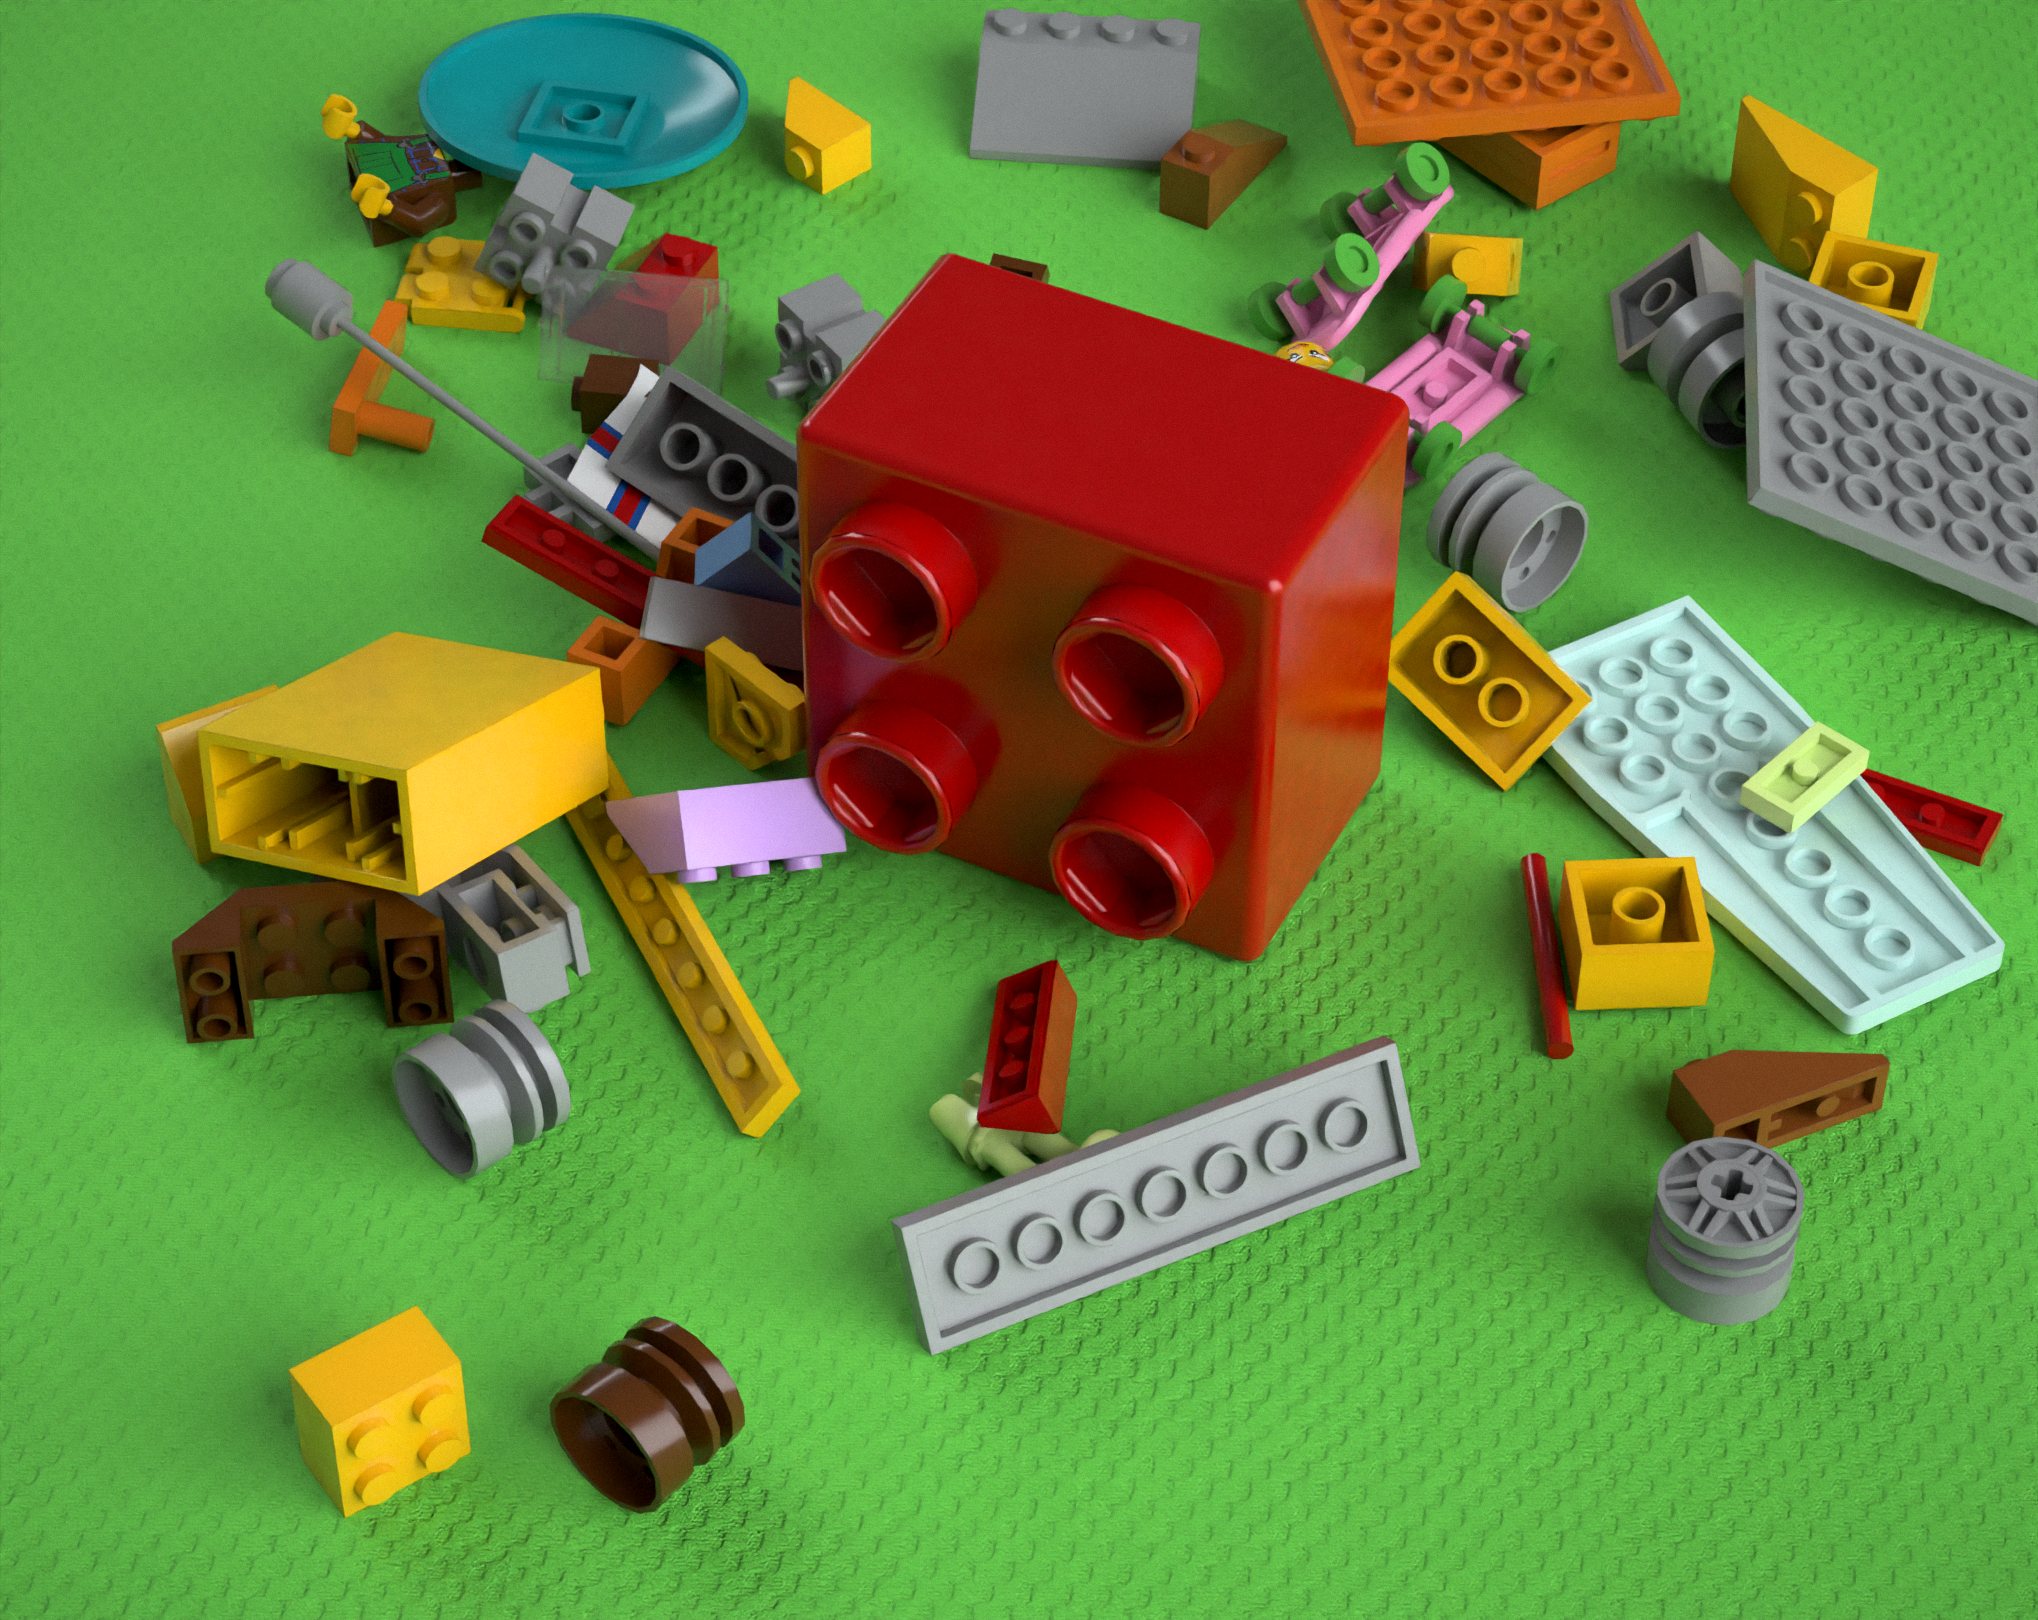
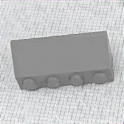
[604,365,800,556]

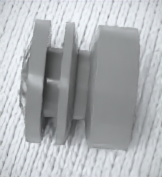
[1427,451,1589,613]
[391,998,571,1180]
[1645,1136,1804,1326]

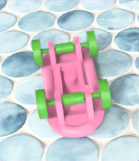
[1248,142,1454,352]
[1327,274,1563,489]

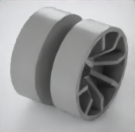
[1647,292,1746,449]

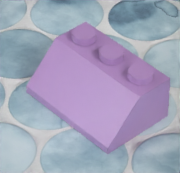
[605,777,846,884]

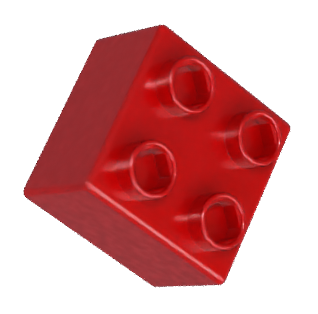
[796,253,1410,962]

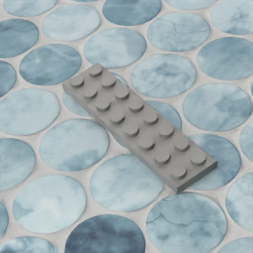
[890,1036,1421,1356]

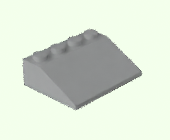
[970,8,1201,170]

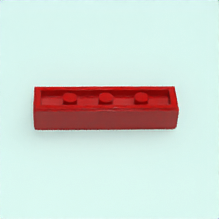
[977,959,1078,1134]

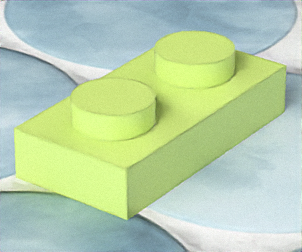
[1739,721,1870,834]

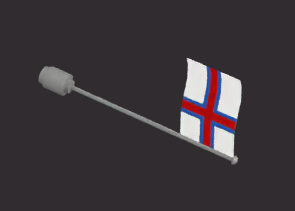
[265,258,682,563]

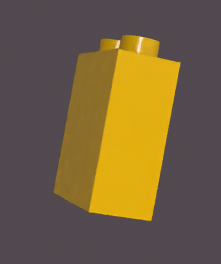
[197,631,609,896]

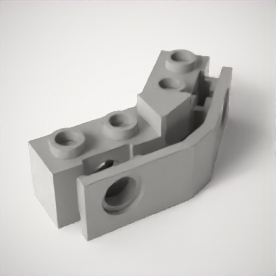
[310,843,591,1014]

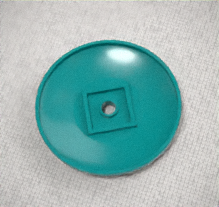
[418,13,748,190]

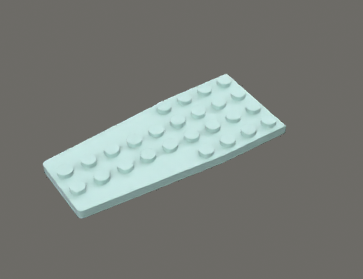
[1541,595,2005,1035]

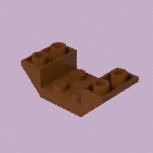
[172,881,454,1044]

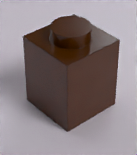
[571,354,660,434]

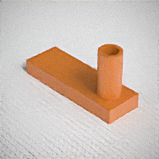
[329,299,435,457]

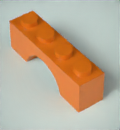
[566,507,735,727]

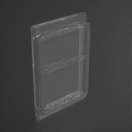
[538,264,729,396]

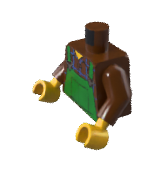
[321,94,483,248]

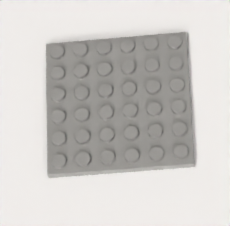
[1743,259,2038,627]

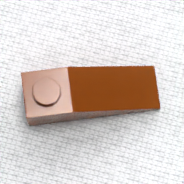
[1159,119,1287,230]
[1666,1050,1890,1149]

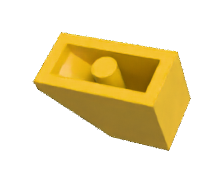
[784,76,872,195]

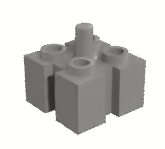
[473,153,635,321]
[766,273,886,412]

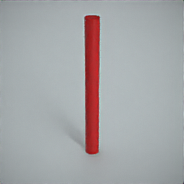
[1520,853,1574,1059]

